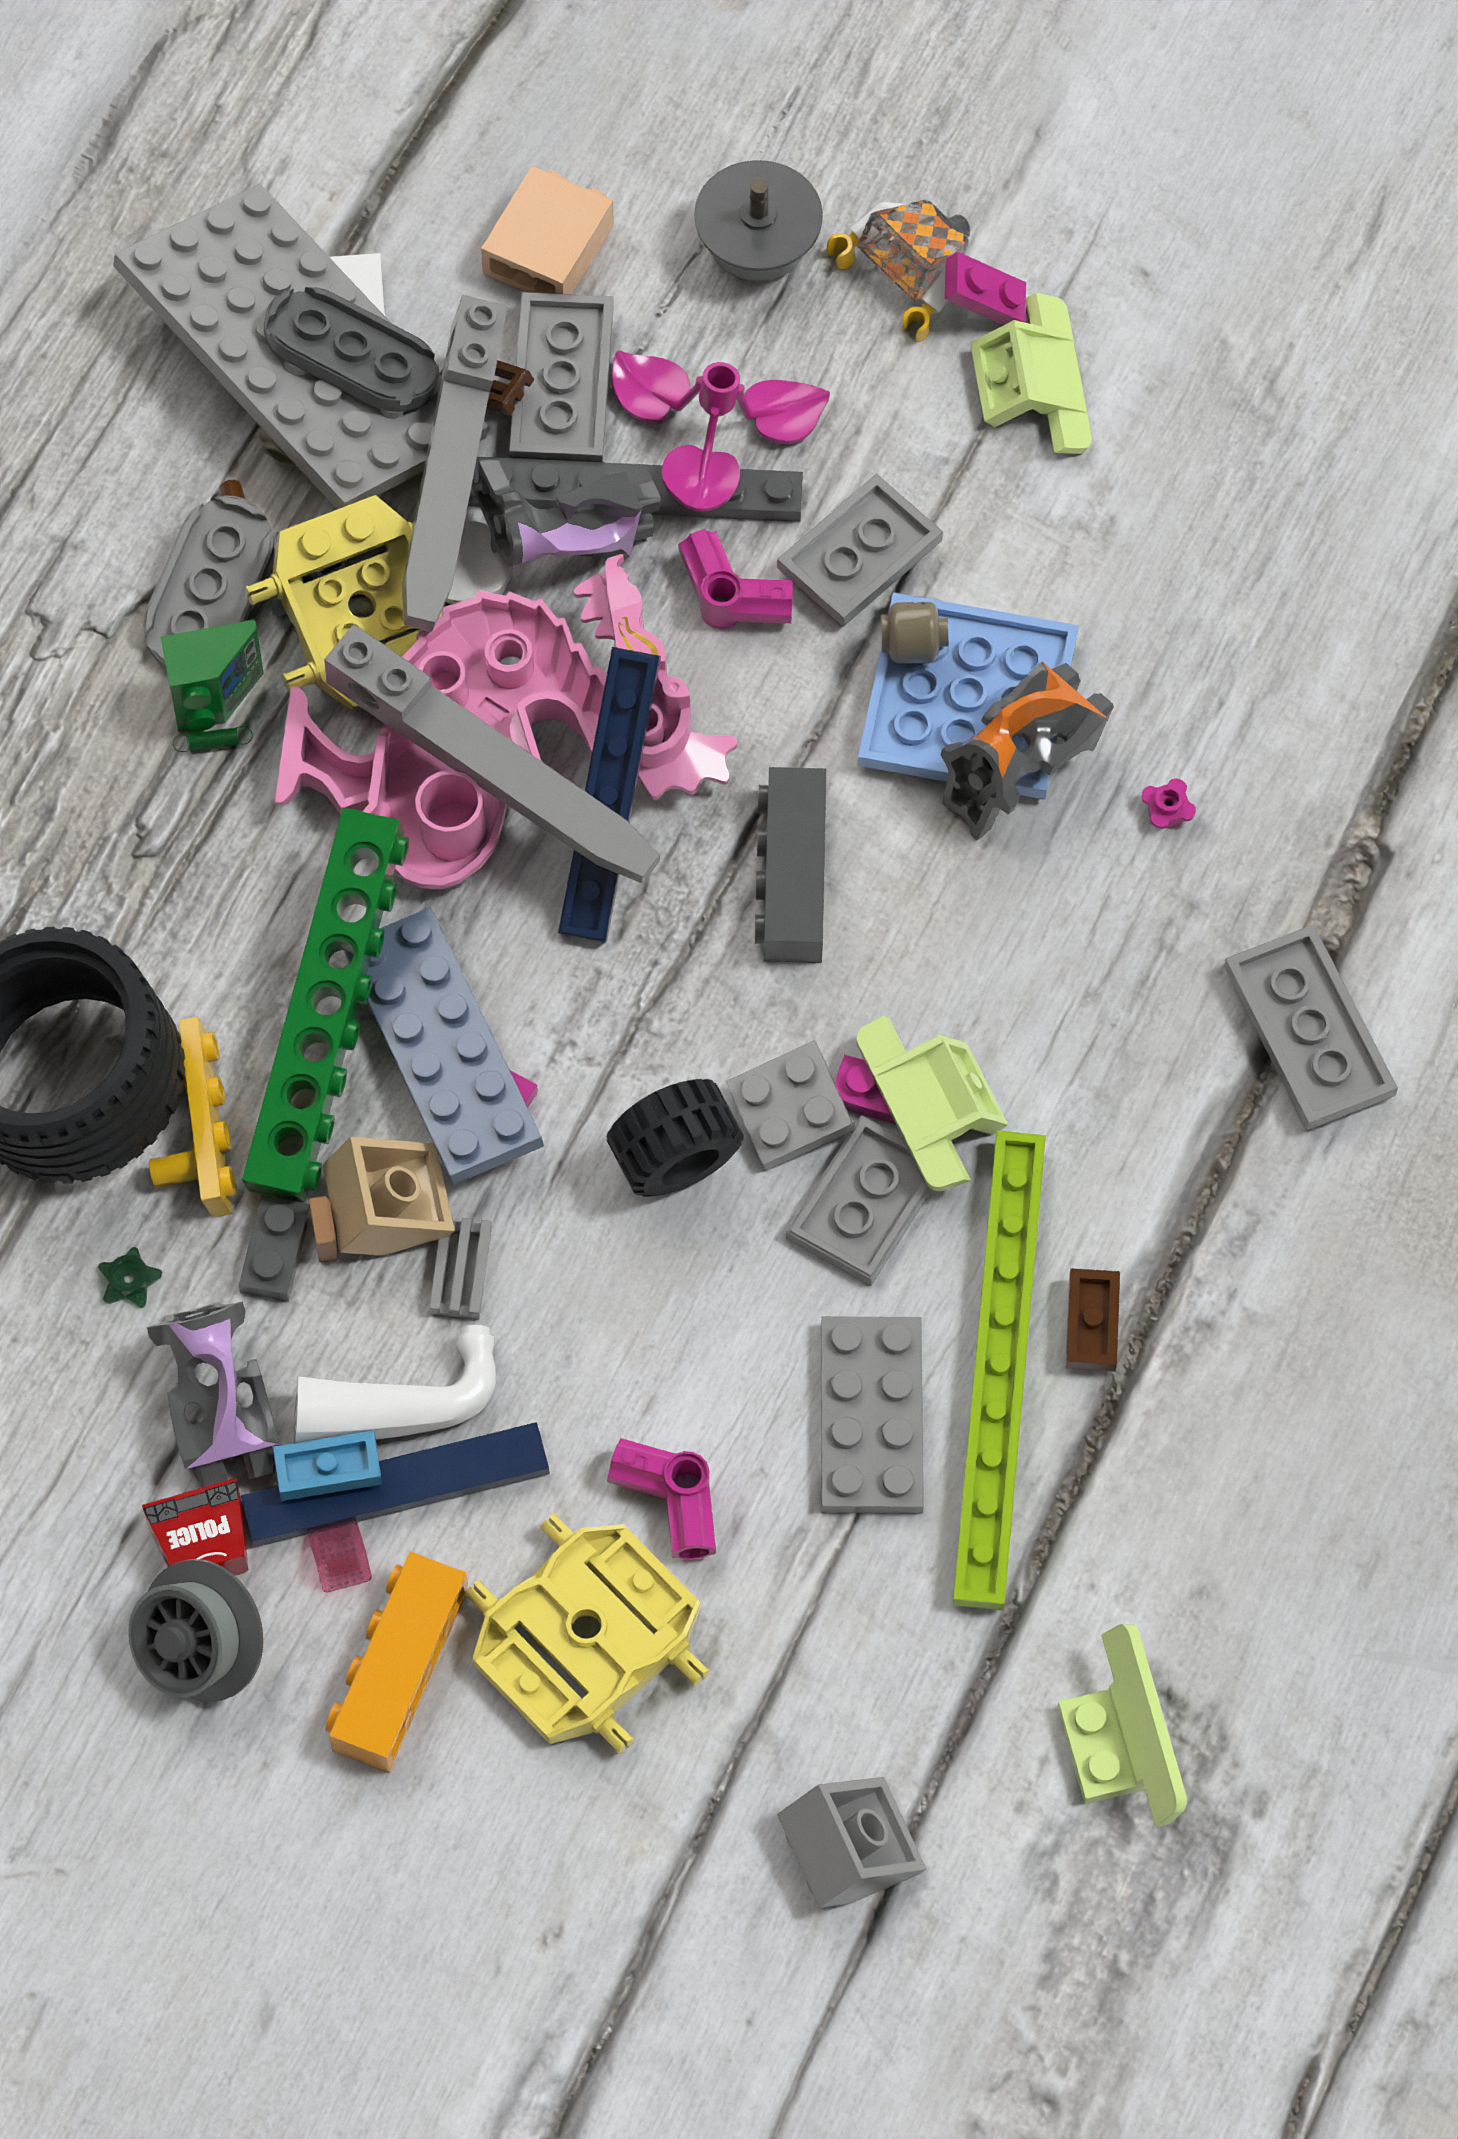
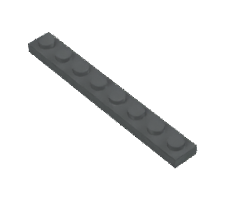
[468,457,803,522]

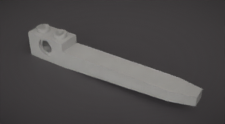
[402,294,507,632]
[324,624,660,883]

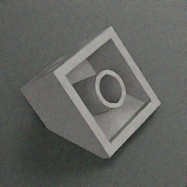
[777,1777,927,1908]

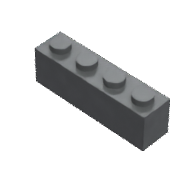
[755,767,826,963]

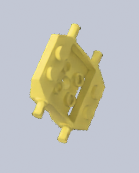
[245,495,442,710]
[464,1513,710,1754]

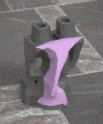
[472,459,662,567]
[147,1301,279,1488]

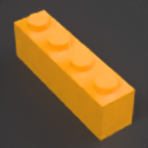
[325,1551,469,1773]

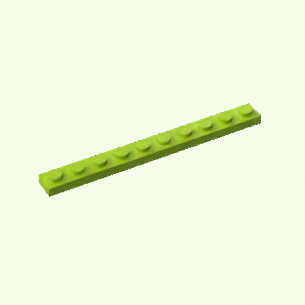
[953,1130,1046,1611]

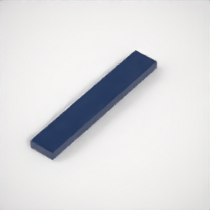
[558,647,661,942]
[241,1422,550,1548]

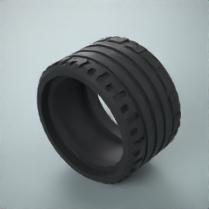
[0,926,186,1184]

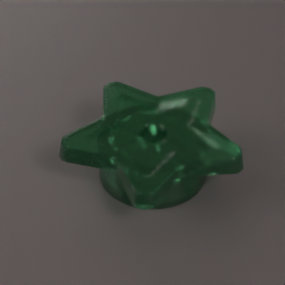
[98,1247,163,1308]

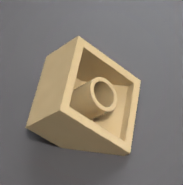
[323,1136,455,1256]

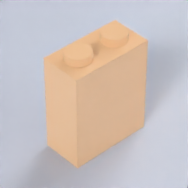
[481,166,614,294]

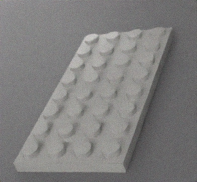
[113,184,489,509]

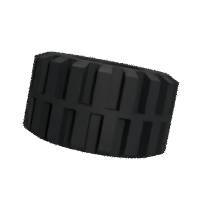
[606,1079,744,1197]

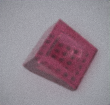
[308,1521,372,1592]

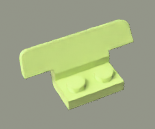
[970,292,1092,454]
[857,1016,1008,1191]
[1057,1624,1187,1827]

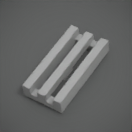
[429,1218,492,1319]

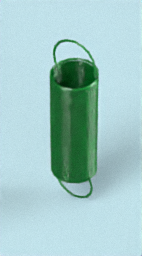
[173,726,253,752]

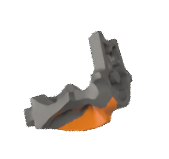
[940,662,1114,841]

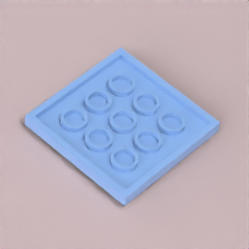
[857,592,1079,799]

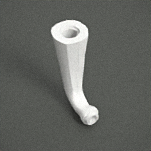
[294,1325,496,1443]

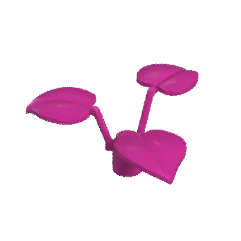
[612,350,830,512]

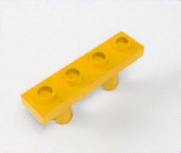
[149,1016,237,1217]

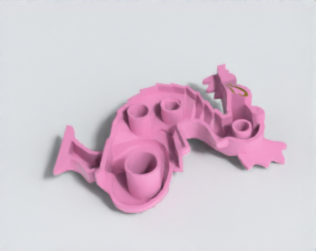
[275,554,737,890]

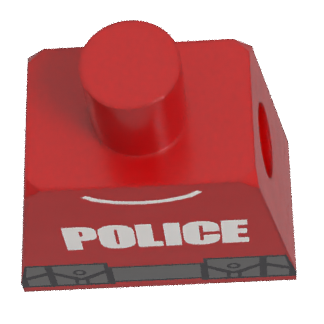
[142,1478,249,1576]

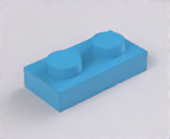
[273,1430,382,1501]

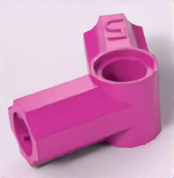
[678,529,793,629]
[607,1438,716,1561]

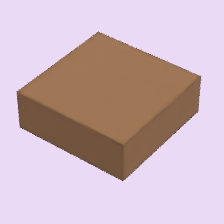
[309,1196,338,1263]

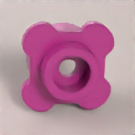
[1141,778,1196,829]

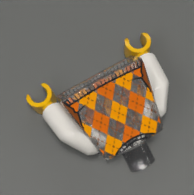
[827,200,970,342]

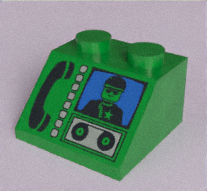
[160,620,264,732]

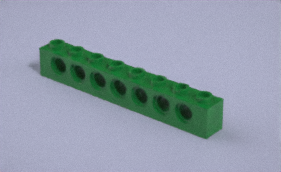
[242,807,409,1203]

